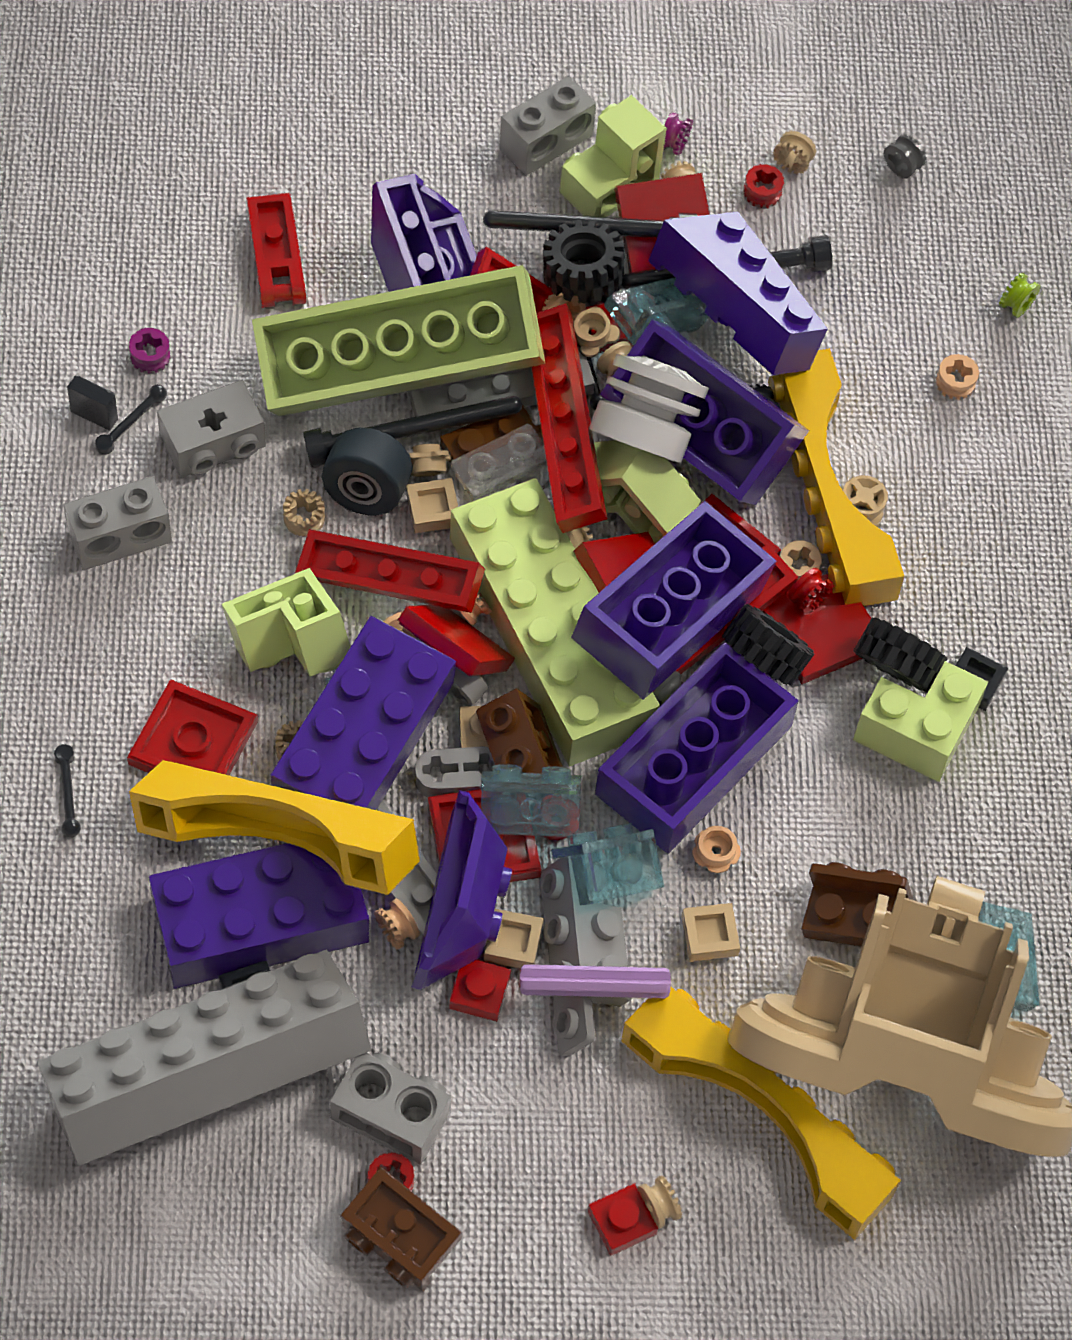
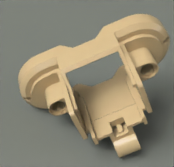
[728,876,1072,1157]

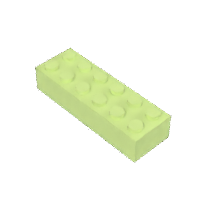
[252,265,545,416]
[450,478,660,767]

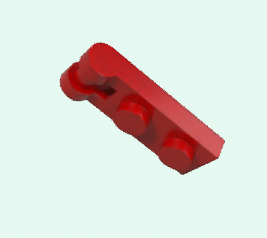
[246,193,307,308]

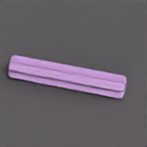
[520,964,671,998]

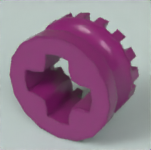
[663,112,694,156]
[129,328,171,374]

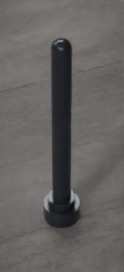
[483,210,697,238]
[621,235,833,291]
[303,396,522,467]

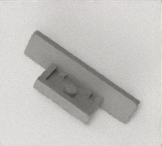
[540,854,632,1056]

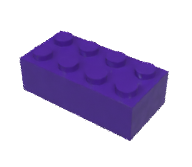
[600,319,809,505]
[571,501,777,700]
[271,616,456,810]
[595,642,799,854]
[148,843,369,989]

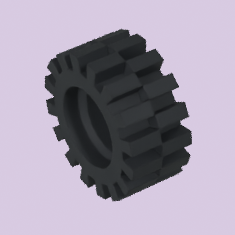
[543,219,624,303]
[722,604,814,686]
[853,617,947,693]

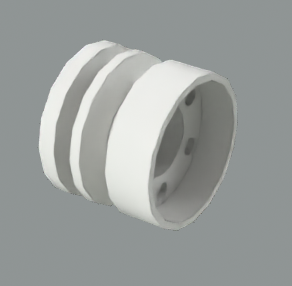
[589,354,709,463]

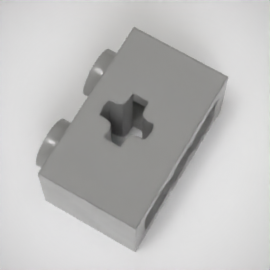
[157,379,266,478]

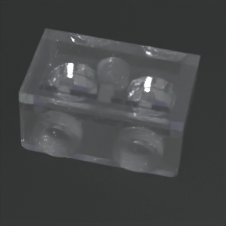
[451,424,551,505]

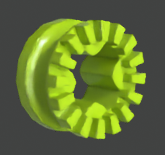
[999,273,1041,318]

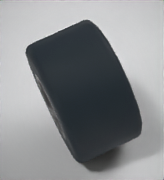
[321,427,413,516]

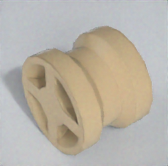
[842,475,888,527]

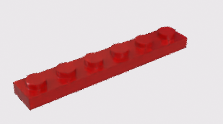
[532,303,607,533]

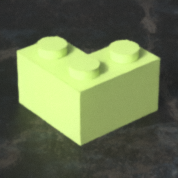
[560,95,666,217]
[594,440,701,543]
[221,568,351,677]
[853,661,988,782]

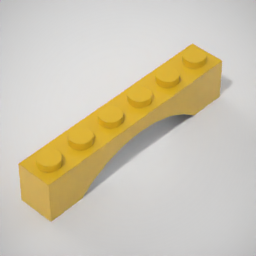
[768,348,905,606]
[129,760,420,895]
[621,987,901,1241]

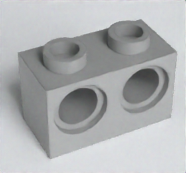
[499,75,596,176]
[63,476,172,571]
[330,1053,451,1165]

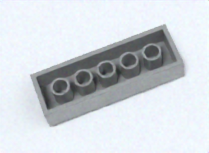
[37,949,372,1166]

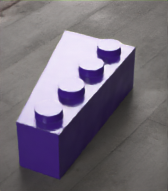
[648,212,828,375]

